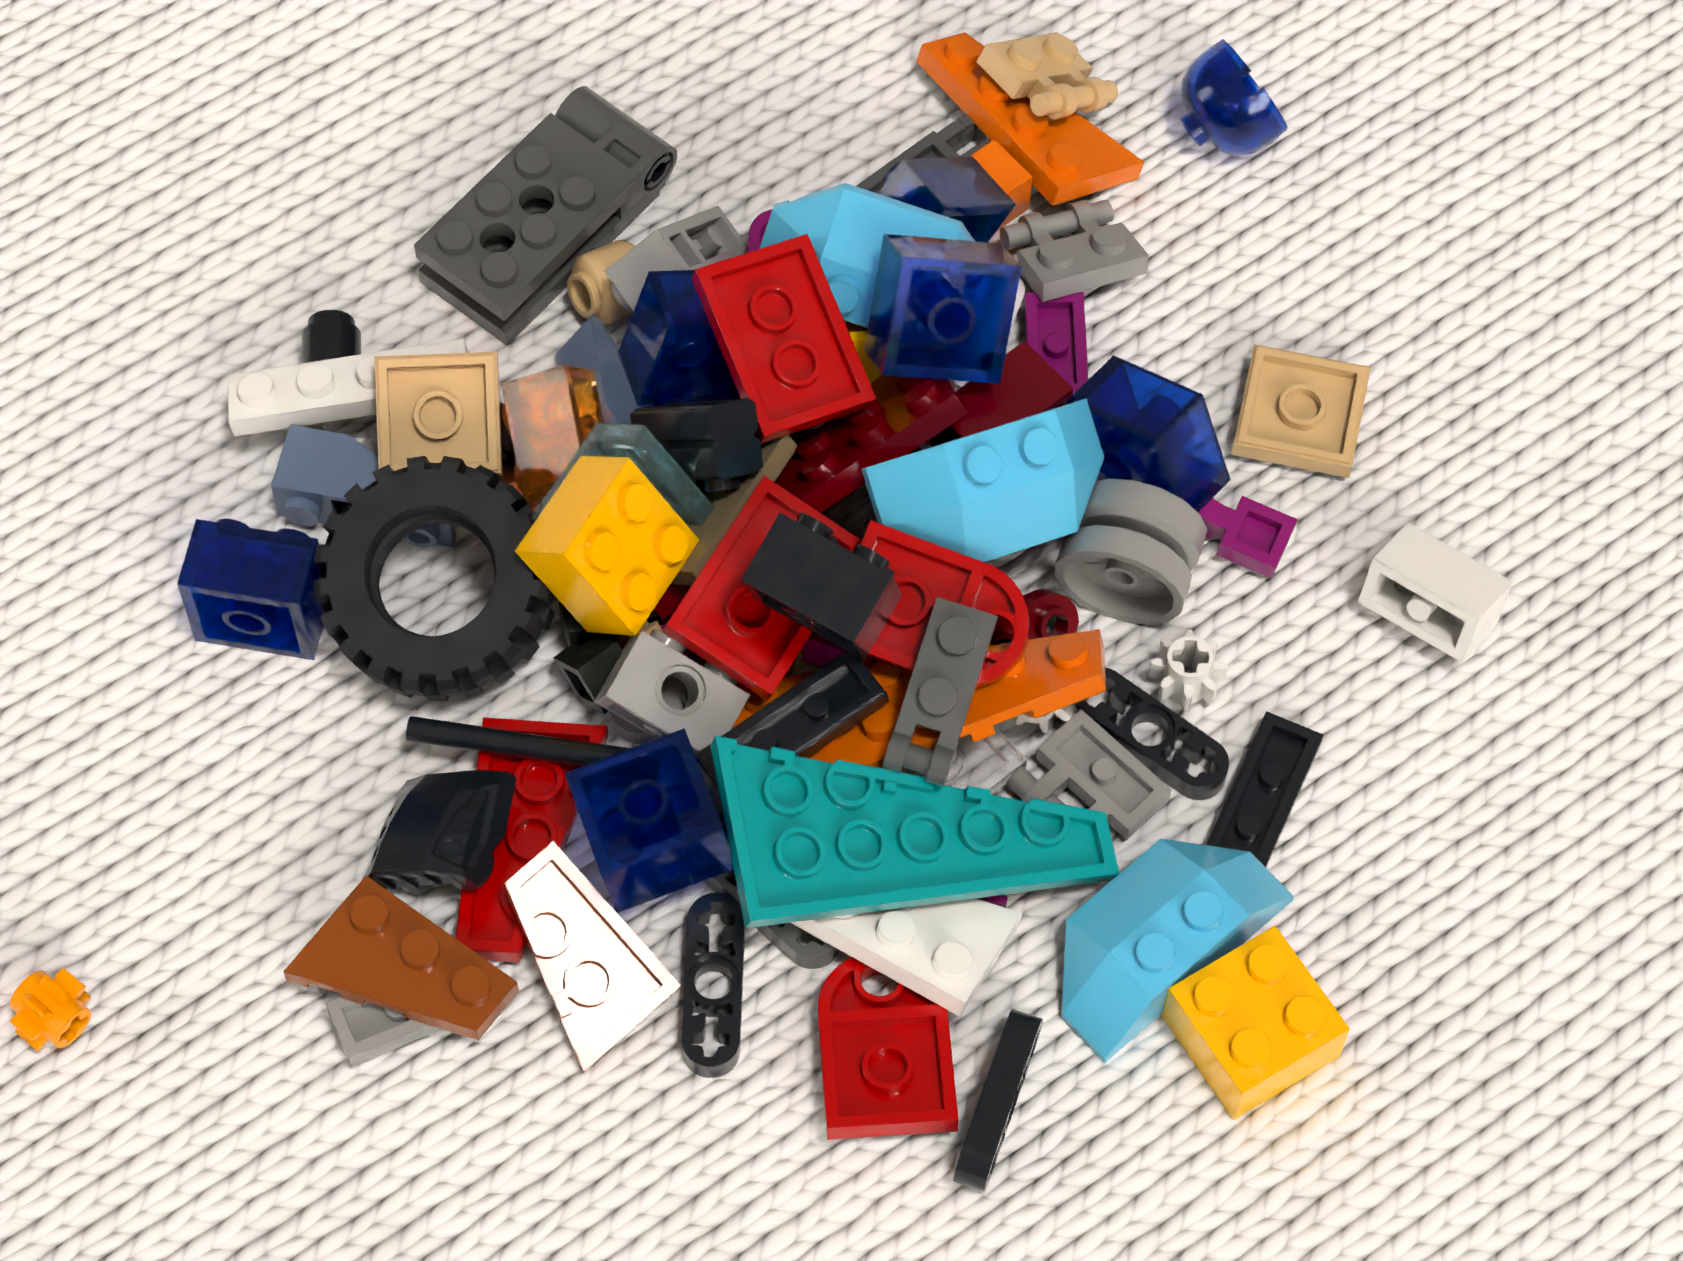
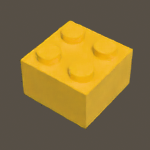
[515,456,700,636]
[1161,925,1350,1120]

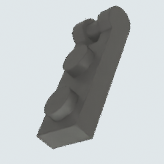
[882,597,998,787]

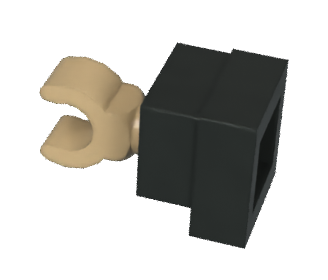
[553,620,662,714]

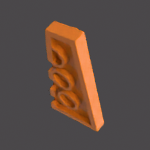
[916,32,1145,206]

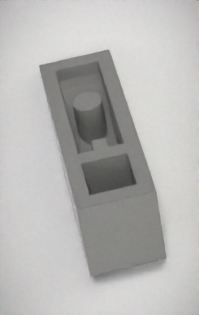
[604,206,748,320]

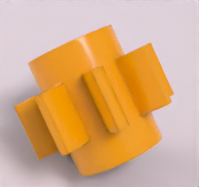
[10,968,91,1051]

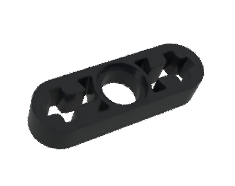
[1074,667,1229,800]
[682,892,745,1078]
[953,1009,1043,1192]

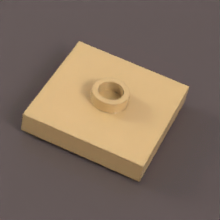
[1231,344,1371,478]
[374,352,503,475]

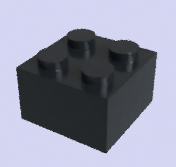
[741,512,902,661]

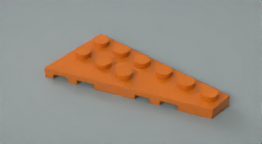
[732,629,1106,770]

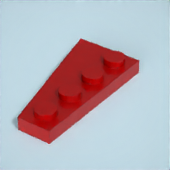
[456,717,608,963]

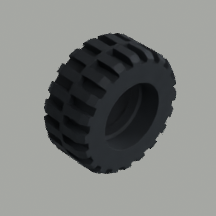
[313,456,555,701]

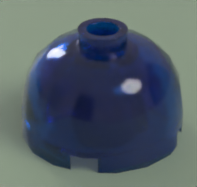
[1179,39,1288,156]

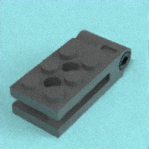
[414,86,677,346]

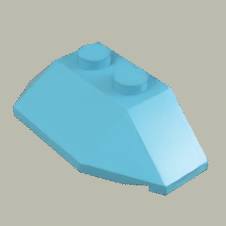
[759,183,1002,345]
[861,399,1104,562]
[1062,839,1294,1063]

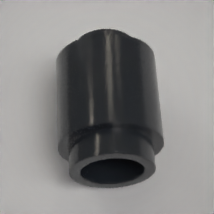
[302,310,361,363]

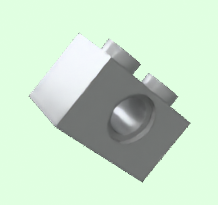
[594,629,750,763]

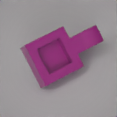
[1191,493,1298,579]

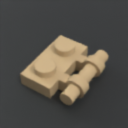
[976,32,1118,119]

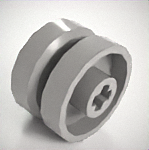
[1054,479,1207,625]

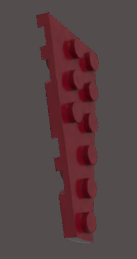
[654,343,969,619]

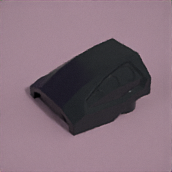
[362,770,517,895]

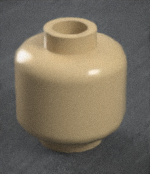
[567,240,635,326]

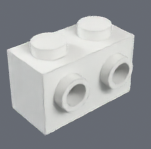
[1358,523,1513,663]

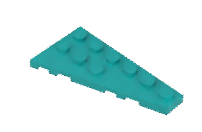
[710,735,1119,928]

